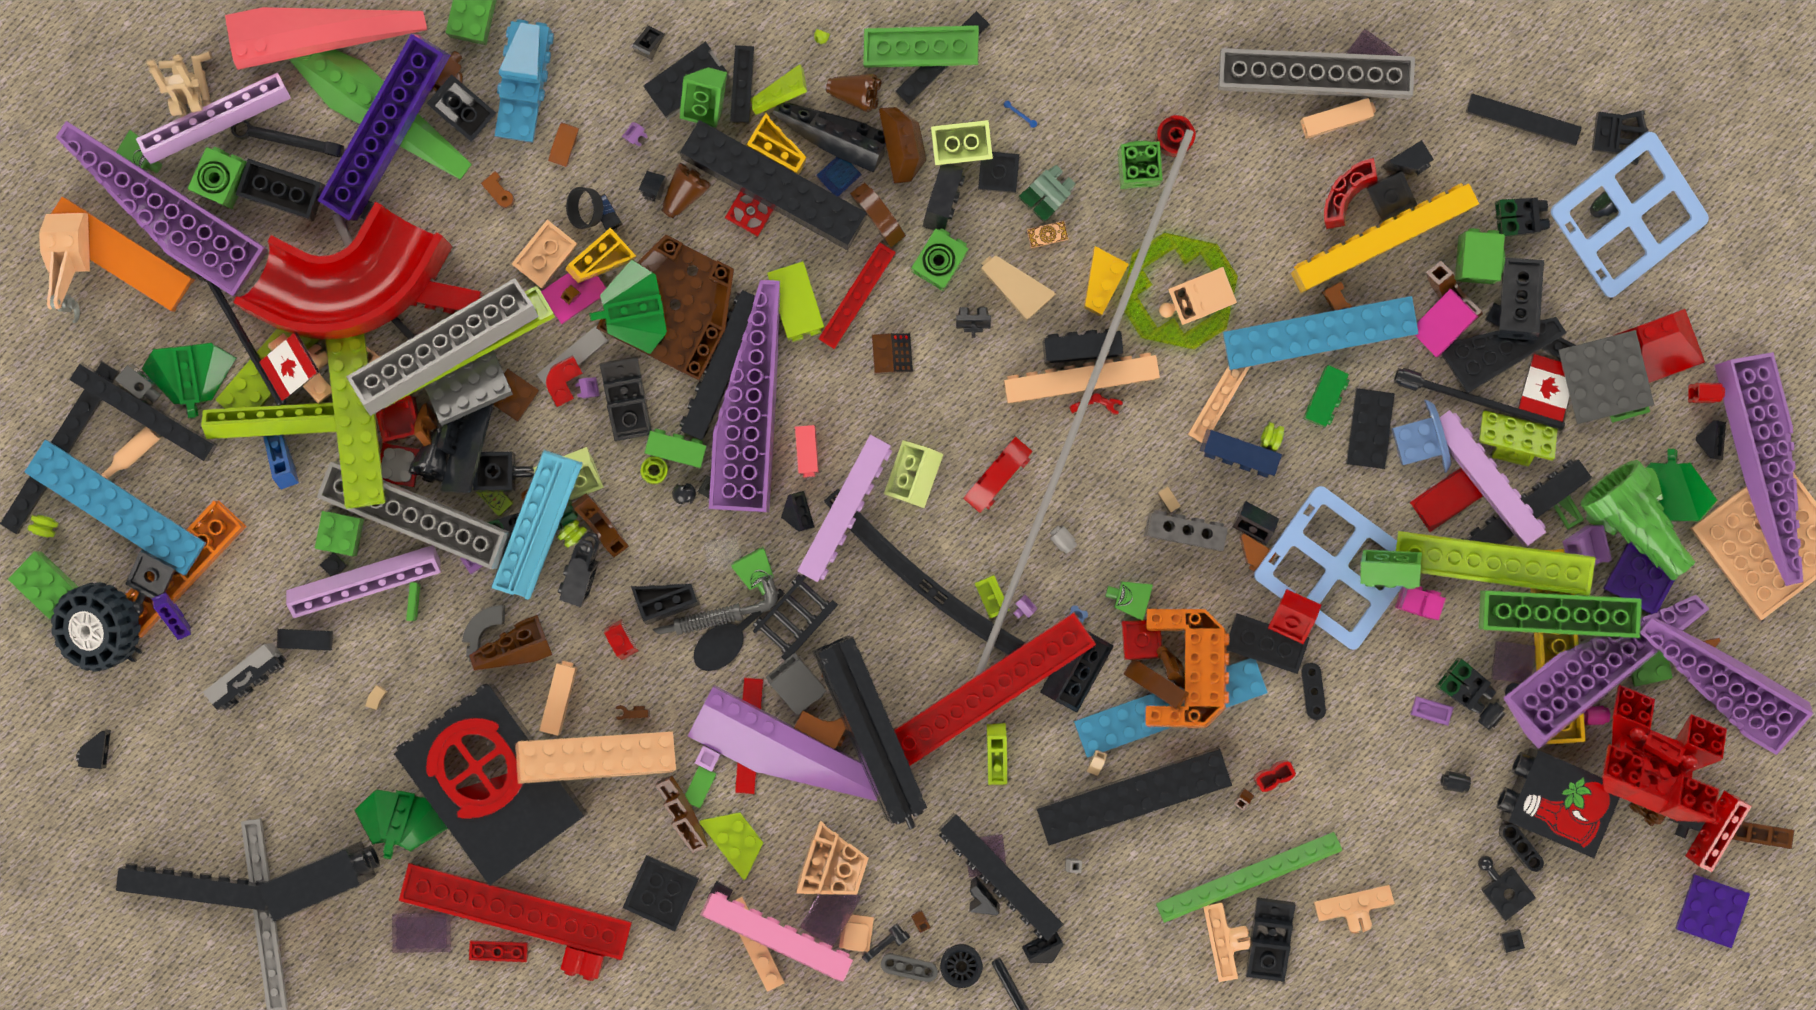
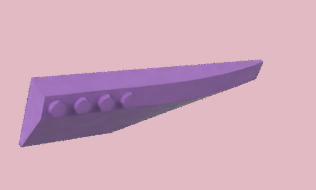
[56,121,269,296]
[709,280,780,512]
[1714,352,1803,586]
[1504,595,1709,749]
[688,685,877,801]

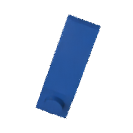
[263,435,299,490]

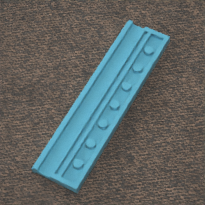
[491,450,583,600]

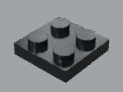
[978,152,1020,193]
[1366,170,1418,222]

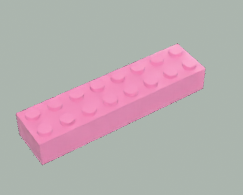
[700,892,853,982]

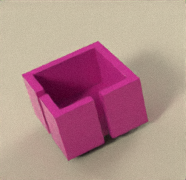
[1395,586,1446,620]

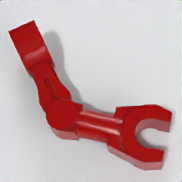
[1069,393,1123,415]

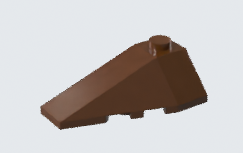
[469,615,552,671]

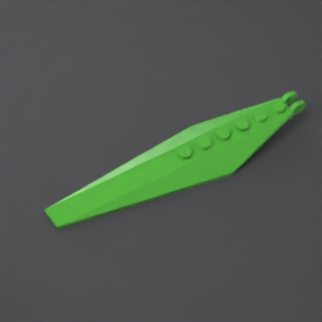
[289,50,472,180]

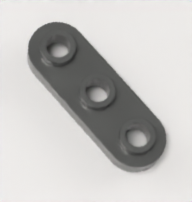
[881,953,938,982]

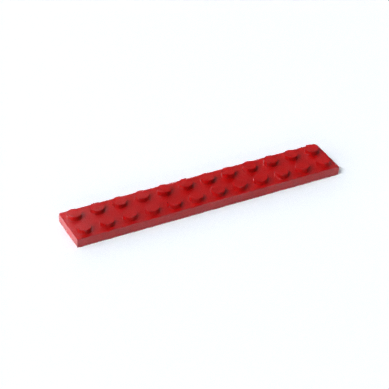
[894,612,1096,766]
[398,863,632,960]

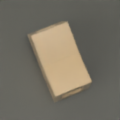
[1158,487,1180,513]
[365,685,388,710]
[1087,750,1107,776]

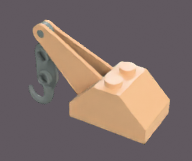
[39,213,90,323]

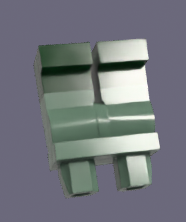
[1018,165,1076,223]

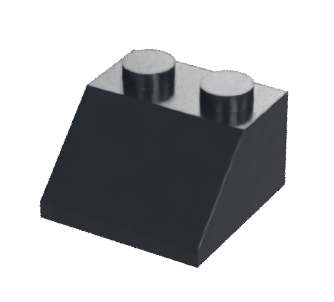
[1383,140,1434,175]

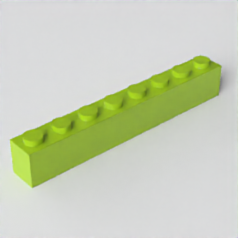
[201,403,336,439]

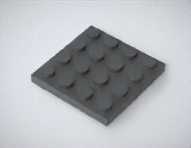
[1558,330,1654,424]
[425,350,513,426]

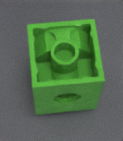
[1117,141,1162,189]
[188,146,247,209]
[911,228,968,292]
[1455,228,1505,285]

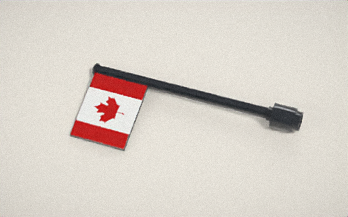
[195,272,320,406]
[1394,354,1570,431]

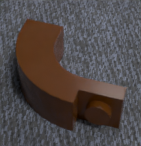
[850,182,906,247]
[1426,261,1483,326]
[571,493,629,558]

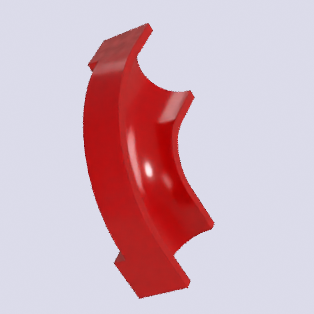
[233,202,453,339]

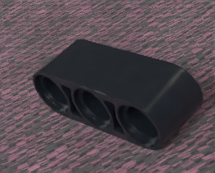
[276,629,333,651]
[1499,822,1544,872]

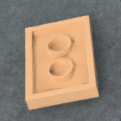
[512,220,578,288]

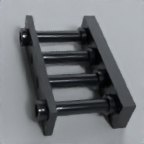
[753,574,839,660]

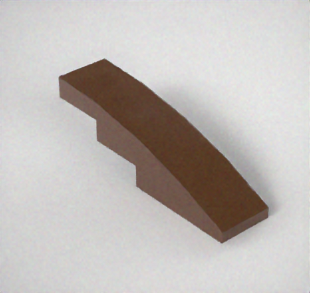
[1123,660,1189,710]
[655,775,708,854]
[1732,821,1795,849]

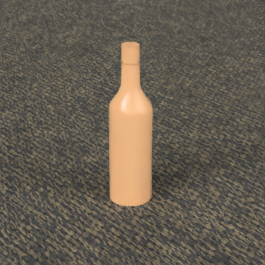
[101,426,161,479]

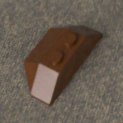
[879,107,927,184]

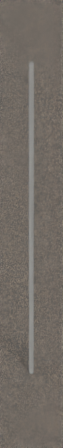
[973,129,1194,678]

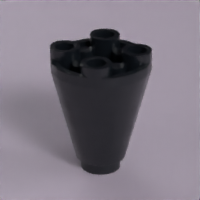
[408,428,449,483]

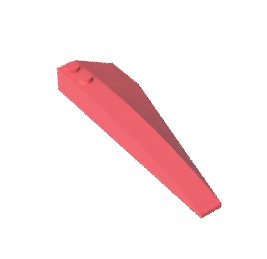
[225,7,427,70]

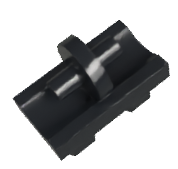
[956,307,991,338]

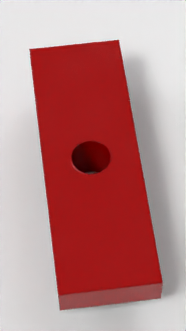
[469,940,528,962]

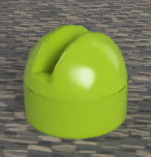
[814,29,830,44]

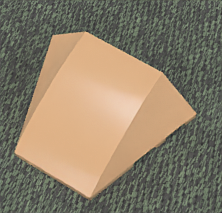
[796,821,869,895]

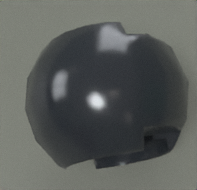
[672,483,696,504]

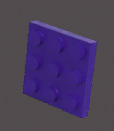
[1603,542,1675,615]
[1675,874,1750,948]

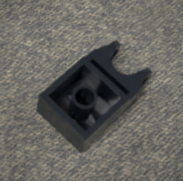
[558,531,600,607]

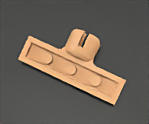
[268,333,332,404]
[1314,885,1395,933]
[1203,902,1251,982]

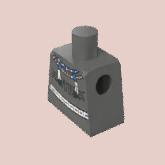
[114,364,161,404]

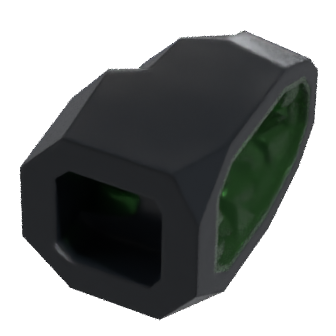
[1590,191,1618,218]

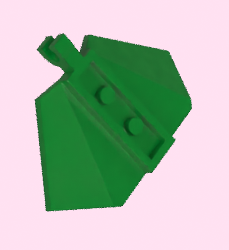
[589,259,667,354]
[141,343,237,418]
[1646,449,1718,522]
[354,789,448,859]

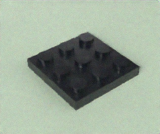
[623,855,699,932]

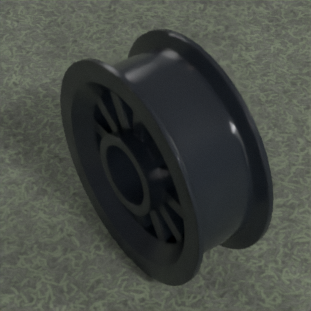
[940,944,983,988]

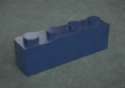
[1199,429,1282,478]

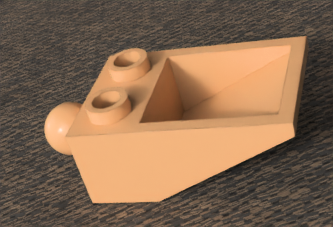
[1159,267,1237,325]

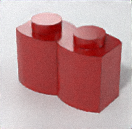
[1688,383,1725,403]
[1253,760,1296,792]
[560,946,605,981]

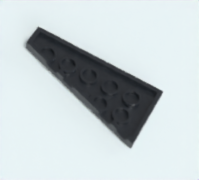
[1441,317,1567,394]

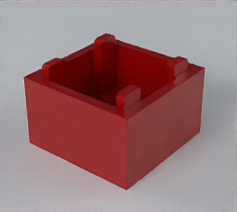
[376,395,419,443]
[1268,589,1322,644]

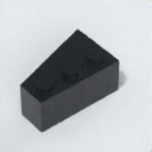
[922,164,965,231]
[631,584,701,625]

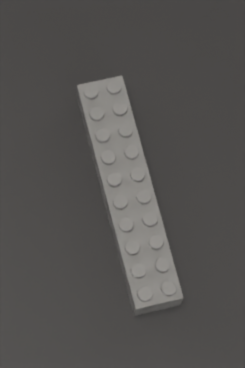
[1218,48,1415,99]
[347,278,539,416]
[317,461,511,569]

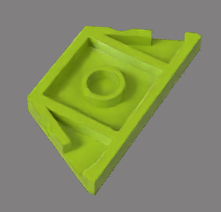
[699,812,764,880]

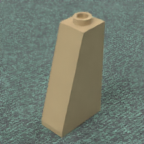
[981,255,1056,321]

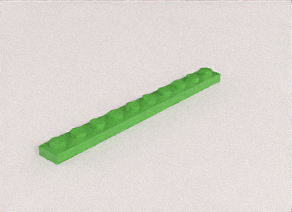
[1156,832,1342,923]

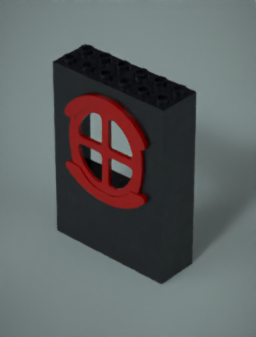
[394,683,588,886]

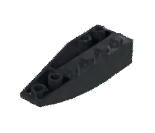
[773,102,887,173]

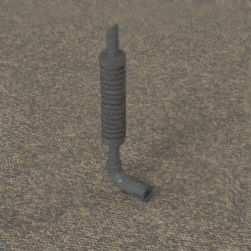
[653,575,779,635]

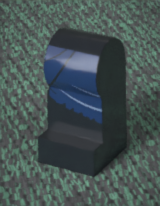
[591,193,623,231]

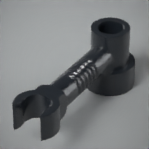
[862,923,910,963]

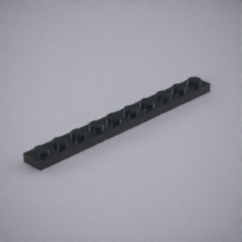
[0,362,119,534]

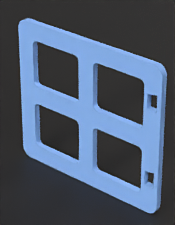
[1551,132,1709,297]
[1254,486,1402,650]

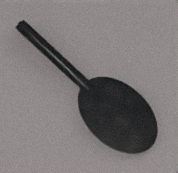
[694,588,785,671]

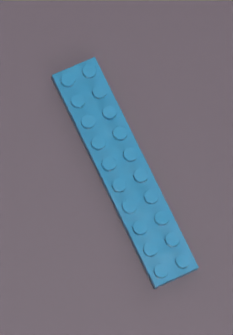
[1223,296,1419,370]
[25,440,206,575]
[1074,658,1268,758]

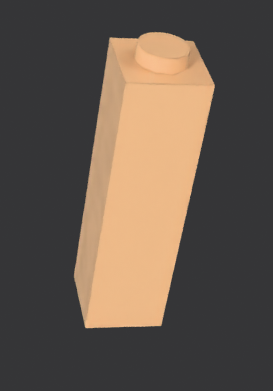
[1300,98,1376,139]
[539,660,577,736]

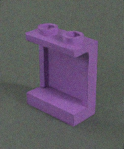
[1562,525,1612,566]

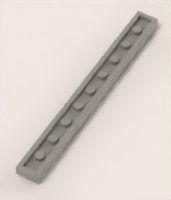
[241,818,288,1010]

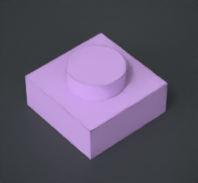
[695,746,721,772]

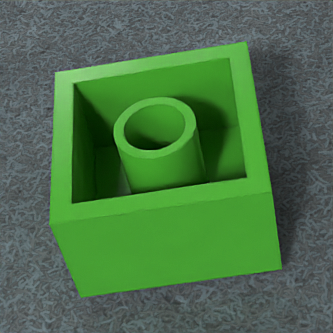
[314,511,364,556]

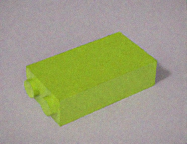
[767,261,825,342]

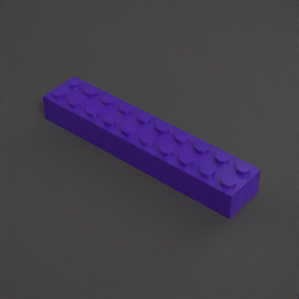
[317,34,451,221]

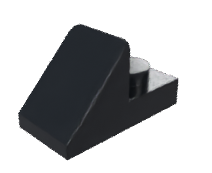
[969,877,1000,915]

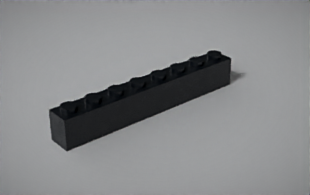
[679,290,755,441]
[70,364,218,461]
[1461,459,1592,544]
[938,813,1064,941]
[116,863,268,911]

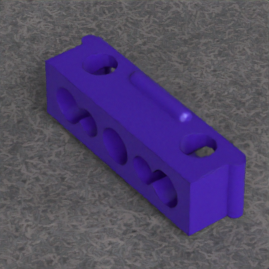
[152,593,191,640]

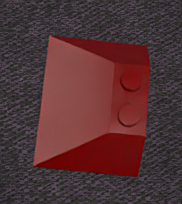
[1613,309,1705,383]

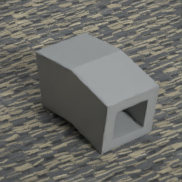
[1065,858,1082,873]

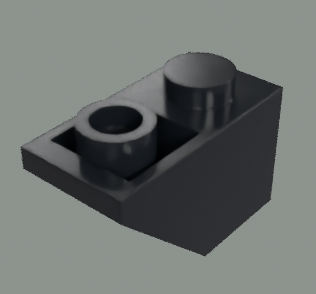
[639,171,667,202]

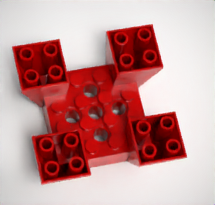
[1603,685,1727,822]

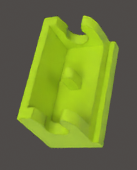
[974,575,1009,618]

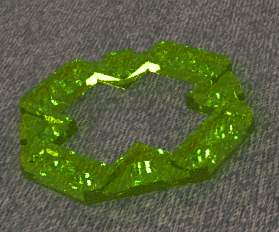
[1124,232,1238,350]

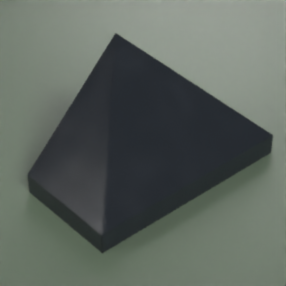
[1696,420,1726,460]
[781,491,814,532]
[1022,932,1064,964]

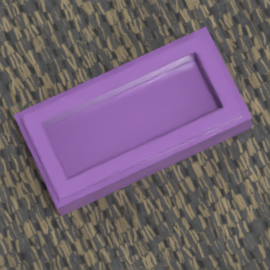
[1410,696,1454,726]

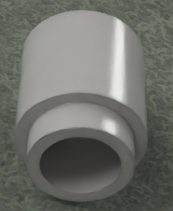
[1050,525,1077,554]

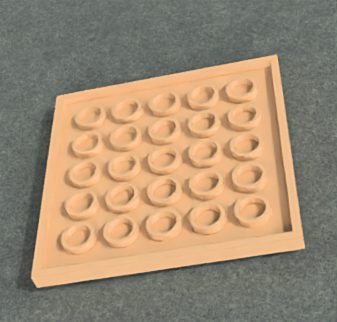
[1690,472,1816,620]

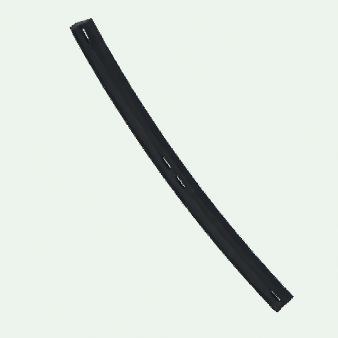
[824,488,1026,655]

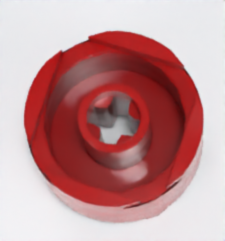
[1155,115,1196,157]

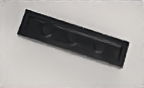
[730,45,754,124]

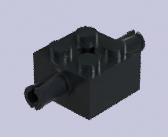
[473,452,534,492]

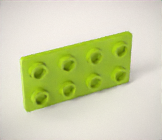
[1479,410,1557,467]

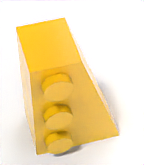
[746,113,806,175]
[565,228,636,283]
[1084,246,1129,317]

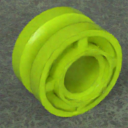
[1260,422,1284,452]
[640,457,668,485]
[27,514,59,538]
[557,519,587,548]

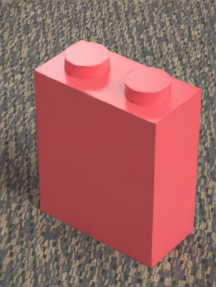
[795,425,819,478]

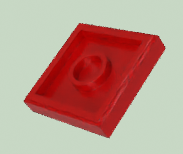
[1121,620,1162,660]

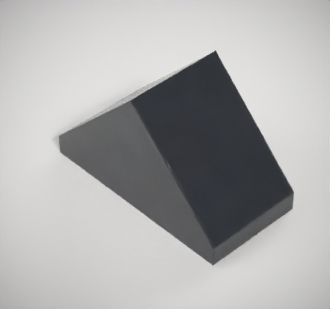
[632,25,665,60]

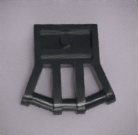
[1592,110,1649,165]

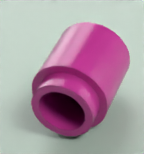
[1584,706,1610,725]

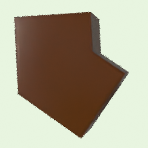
[560,285,581,305]
[1234,788,1254,811]
[911,910,931,933]

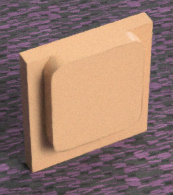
[839,913,874,952]

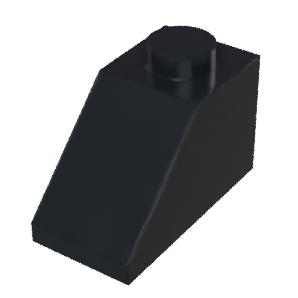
[76,729,111,769]

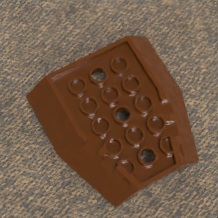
[596,235,734,380]

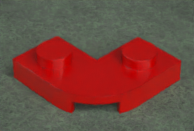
[546,355,583,407]

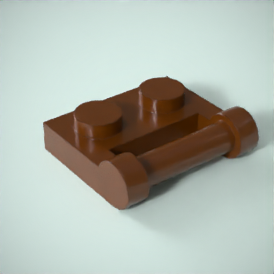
[1157,646,1185,690]

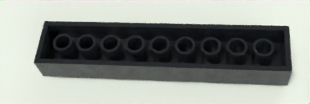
[680,120,867,251]
[1036,747,1232,846]

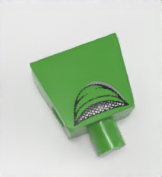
[116,130,162,173]
[731,546,774,596]
[1105,581,1153,620]

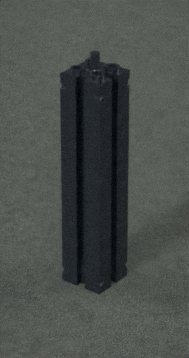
[812,635,928,830]

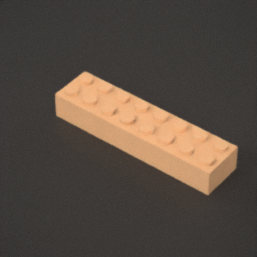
[515,731,676,783]

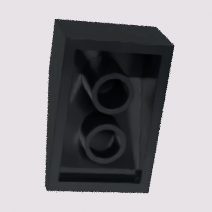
[426,74,496,143]

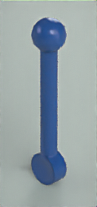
[1004,101,1037,128]

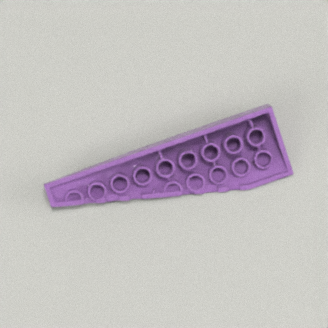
[1640,616,1813,755]

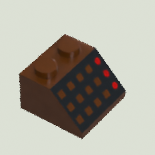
[872,333,913,375]

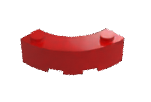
[1324,158,1378,229]
[963,436,1033,513]

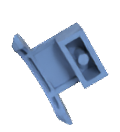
[1392,400,1451,473]

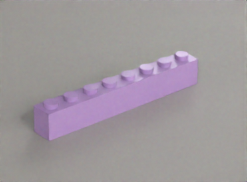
[136,72,291,164]
[1440,410,1546,548]
[798,435,892,582]
[286,545,441,618]

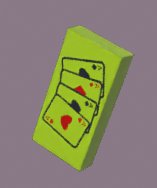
[476,492,513,516]

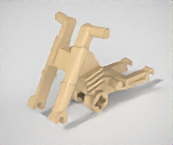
[147,51,212,118]

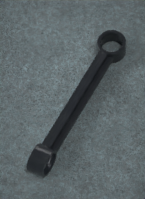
[231,120,345,158]

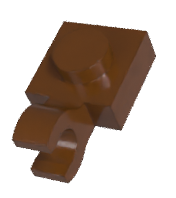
[616,705,650,720]

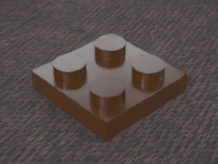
[494,369,540,422]

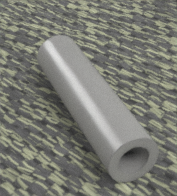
[332,213,353,248]

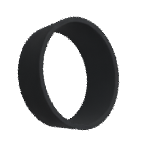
[566,187,603,229]

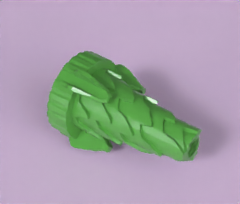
[1581,460,1695,580]

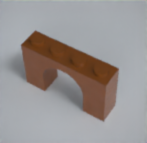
[794,675,846,749]

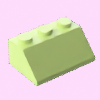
[931,120,993,165]
[884,440,943,508]
[533,447,604,500]

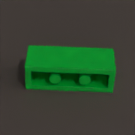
[1303,365,1350,428]

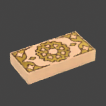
[1027,221,1069,249]

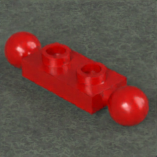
[1629,727,1698,770]

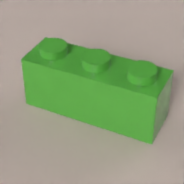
[644,428,706,468]

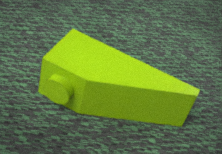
[986,723,1007,785]

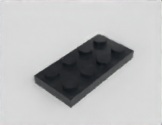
[1346,388,1395,469]
[1226,613,1310,674]

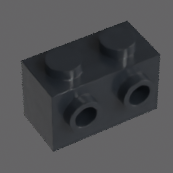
[1232,501,1279,545]

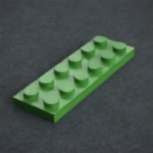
[863,26,979,68]

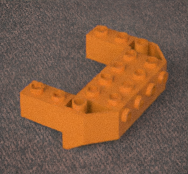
[1146,609,1229,728]

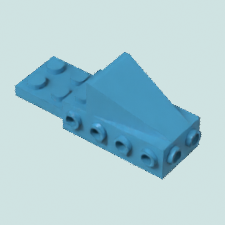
[494,19,554,143]

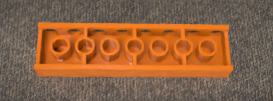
[51,197,195,312]
[126,500,247,638]

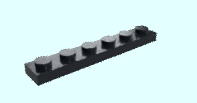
[895,11,990,106]

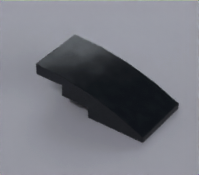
[600,356,652,442]
[1246,897,1296,982]

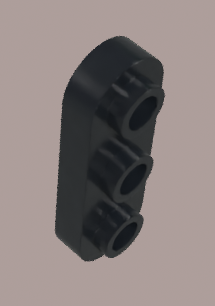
[1301,662,1326,720]

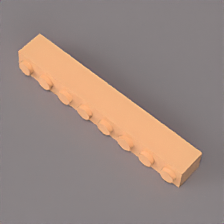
[1004,353,1160,404]

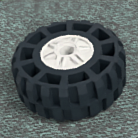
[51,582,140,672]

